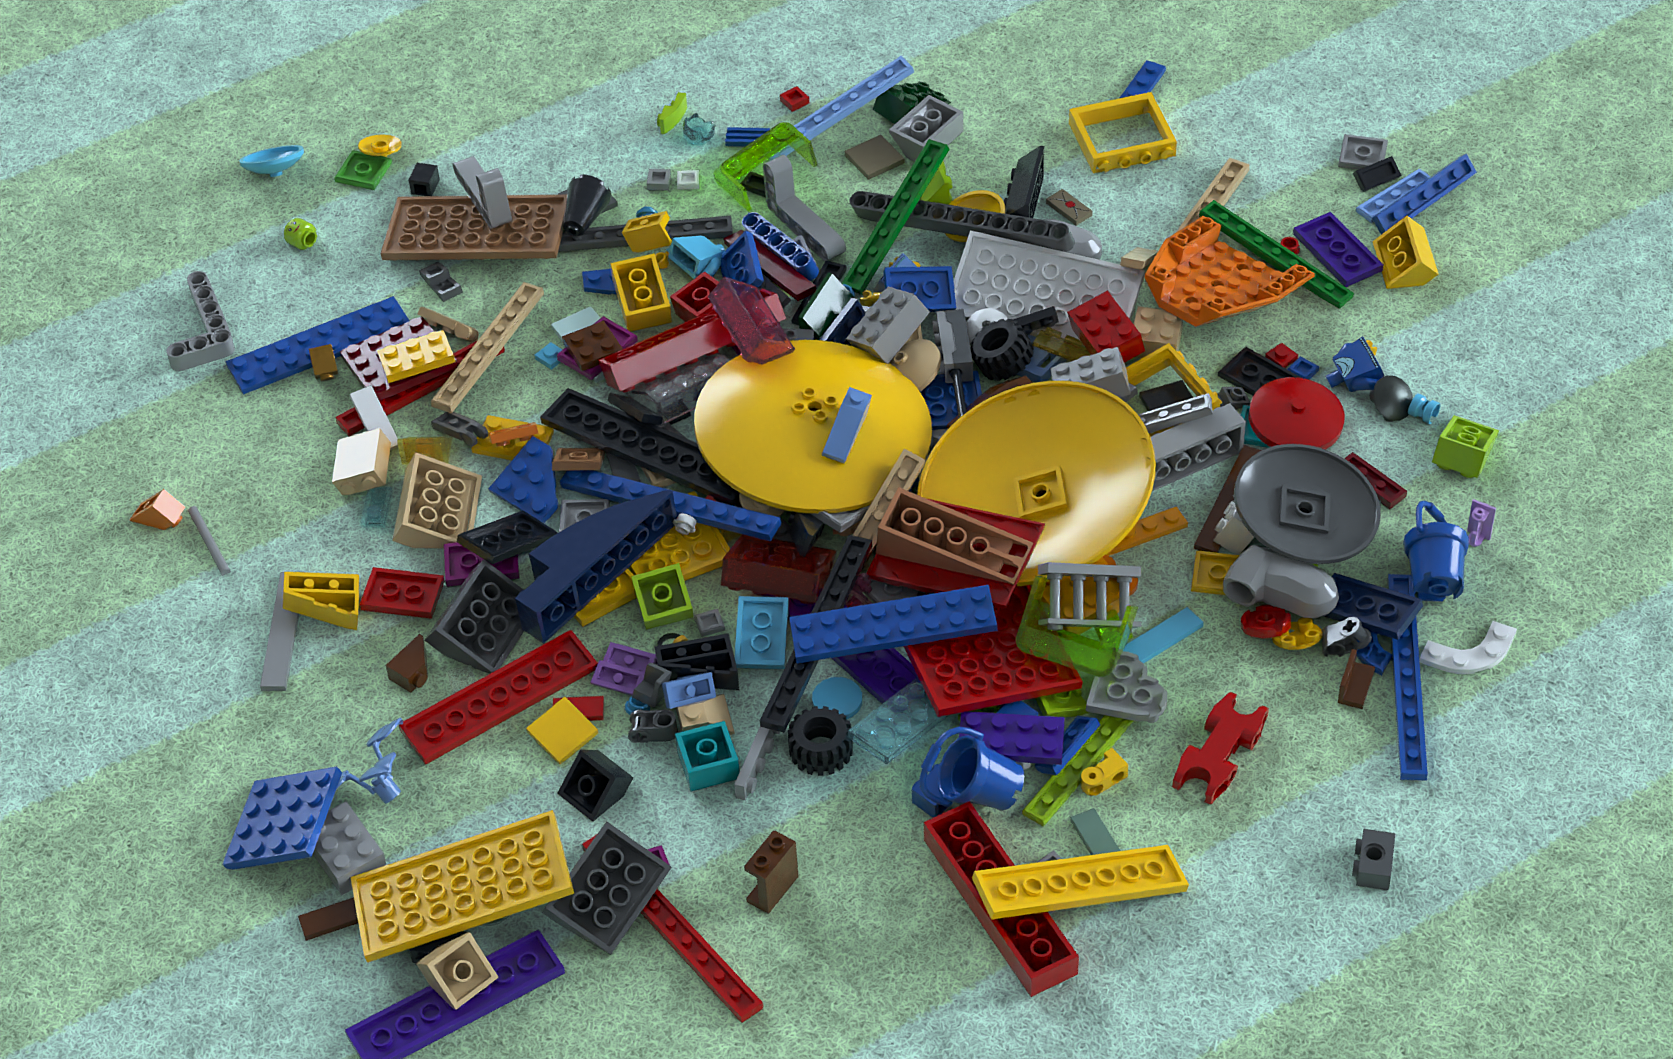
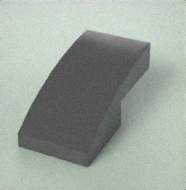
[419,261,463,302]

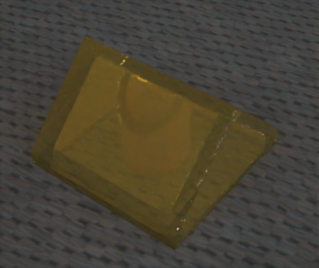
[397,437,452,465]

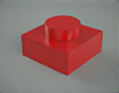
[780,86,810,112]
[1265,342,1298,368]

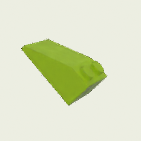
[1431,415,1499,478]

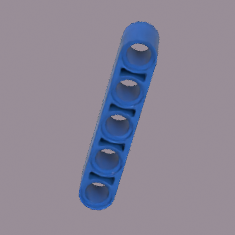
[742,212,819,281]

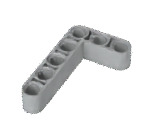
[763,155,846,261]
[452,156,512,229]
[166,271,235,371]

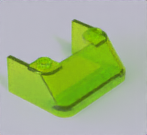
[713,122,818,212]
[1016,576,1138,677]

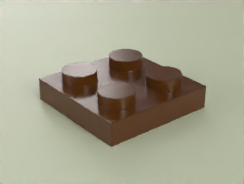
[562,321,623,371]

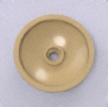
[889,339,941,392]

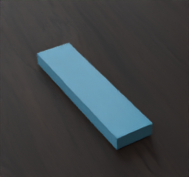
[1110,607,1204,664]

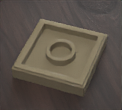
[844,135,905,180]

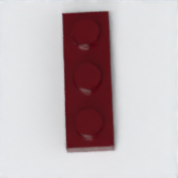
[1344,452,1407,509]

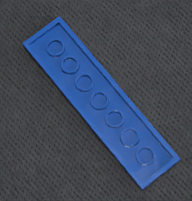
[225,296,410,395]
[789,585,998,663]

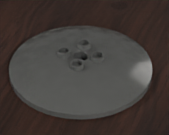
[1234,444,1381,564]

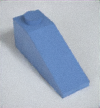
[822,387,872,464]

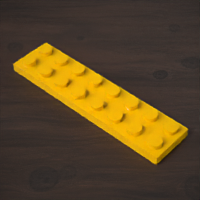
[972,845,1189,920]

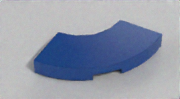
[1356,631,1392,676]

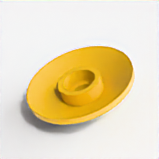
[358,135,402,157]

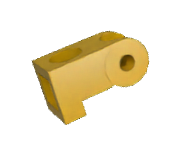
[1081,748,1128,796]

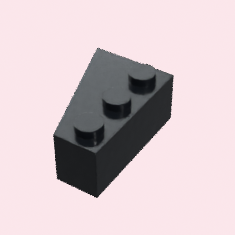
[654,633,739,690]

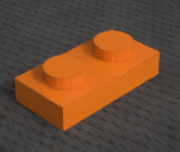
[488,422,538,446]

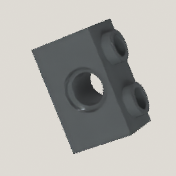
[1352,829,1396,890]

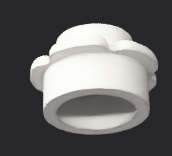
[673,513,697,535]

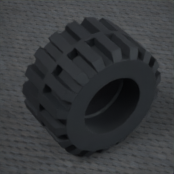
[970,319,1034,381]
[788,706,853,776]

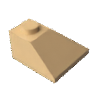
[675,694,735,735]
[416,932,499,1010]

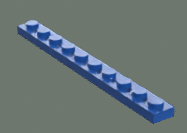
[559,470,781,541]
[1387,574,1428,781]

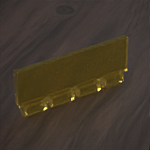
[1032,327,1127,367]

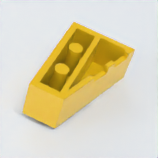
[283,572,359,630]

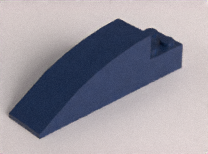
[515,489,677,644]

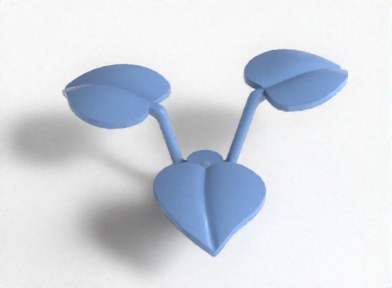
[337,718,403,804]

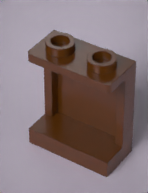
[744,830,799,914]

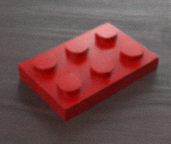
[360,567,445,619]

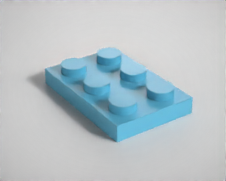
[735,596,789,669]

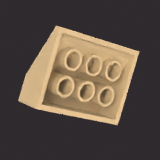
[392,452,482,548]

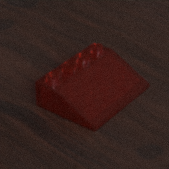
[721,534,837,604]

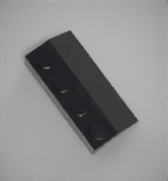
[1004,146,1044,218]

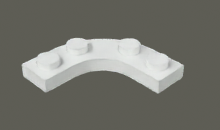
[1419,621,1517,674]

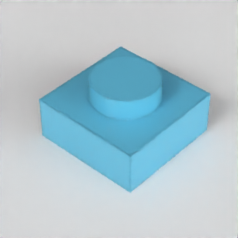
[535,342,562,370]

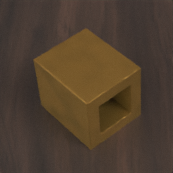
[309,344,338,381]

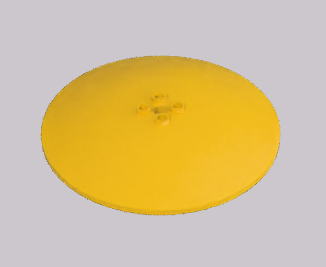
[694,340,932,514]
[917,381,1156,586]

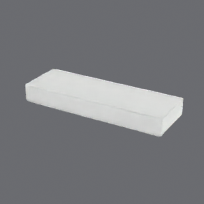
[350,386,400,450]

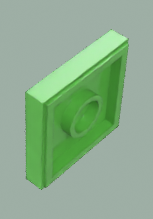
[334,150,392,190]

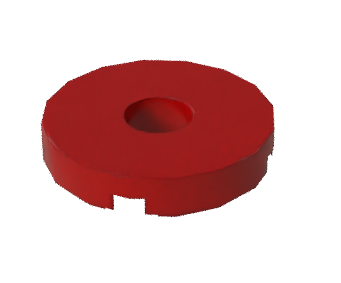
[1241,605,1291,638]

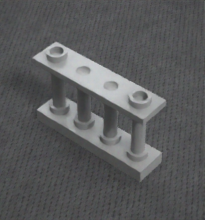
[1038,562,1141,633]

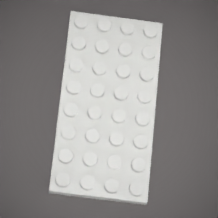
[954,231,1145,348]

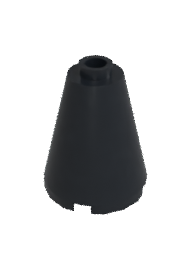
[563,174,612,236]

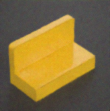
[622,211,672,253]

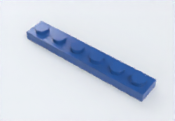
[1372,153,1477,235]

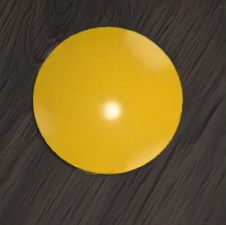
[1272,617,1323,650]

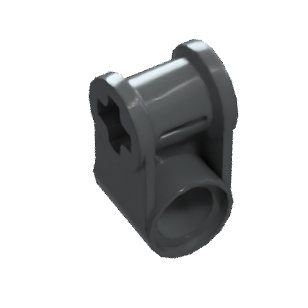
[1322,617,1372,657]
[628,709,678,743]

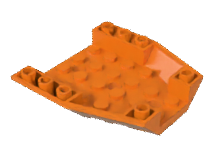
[1144,216,1315,327]

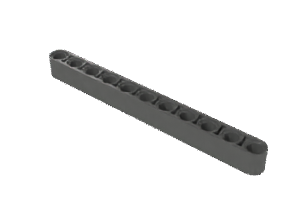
[849,191,1075,252]

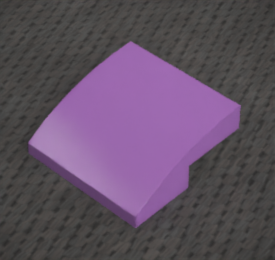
[591,642,656,696]

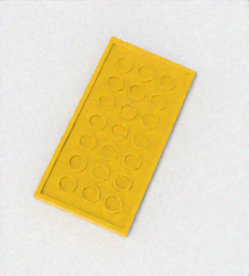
[350,810,574,963]

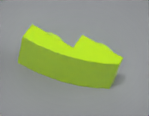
[657,92,687,134]

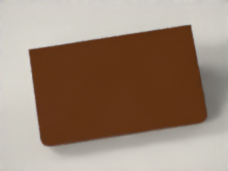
[1338,649,1375,710]

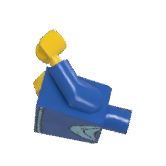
[1325,336,1385,392]

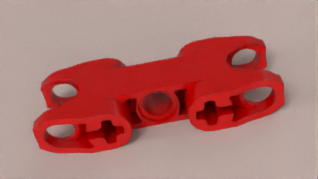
[1172,692,1269,805]

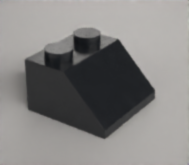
[557,750,634,822]

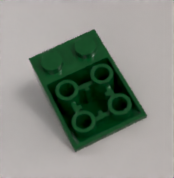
[872,81,951,124]

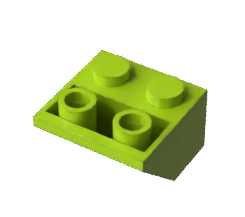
[920,162,952,205]

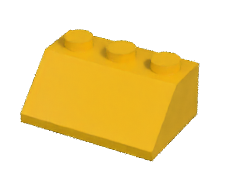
[1372,216,1439,289]

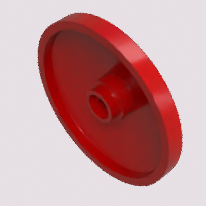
[1249,377,1345,450]

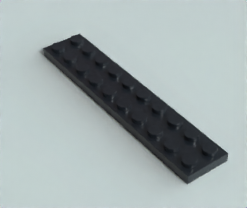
[540,388,740,506]

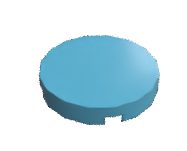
[812,677,862,719]

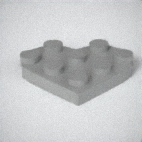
[1086,651,1167,723]

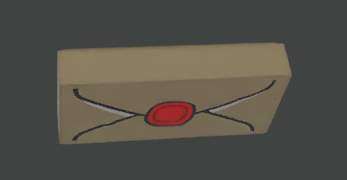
[1046,189,1093,226]

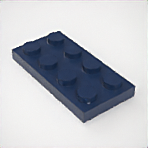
[1323,573,1423,640]

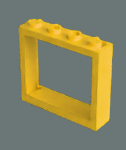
[1069,92,1177,173]
[1126,343,1222,437]

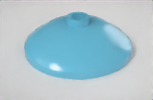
[239,145,304,177]

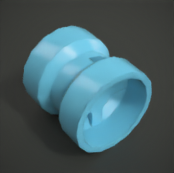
[1408,393,1441,424]

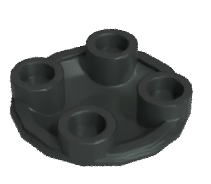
[1369,375,1413,422]

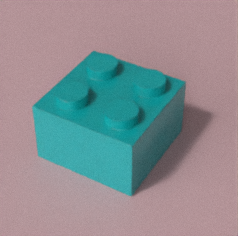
[675,721,740,792]

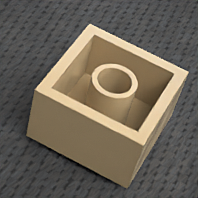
[1134,306,1183,358]

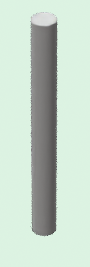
[188,506,231,576]

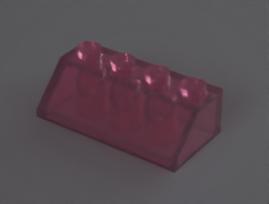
[708,277,795,364]

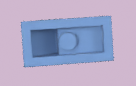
[662,672,716,709]

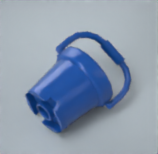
[1403,501,1469,601]
[919,727,1024,811]

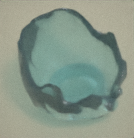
[682,113,716,145]

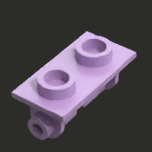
[1467,499,1496,547]

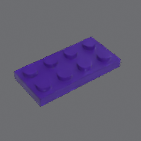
[1293,212,1384,287]
[959,711,1065,765]

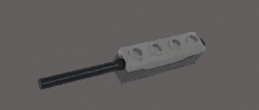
[932,309,973,419]

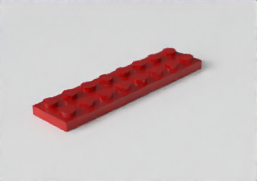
[398,630,598,765]

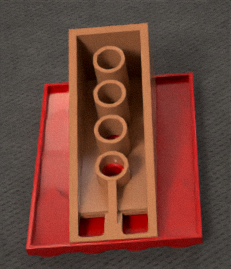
[866,487,1045,609]

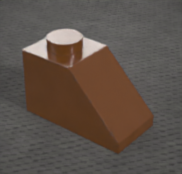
[386,634,428,693]

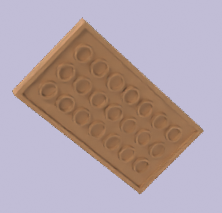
[380,194,567,261]

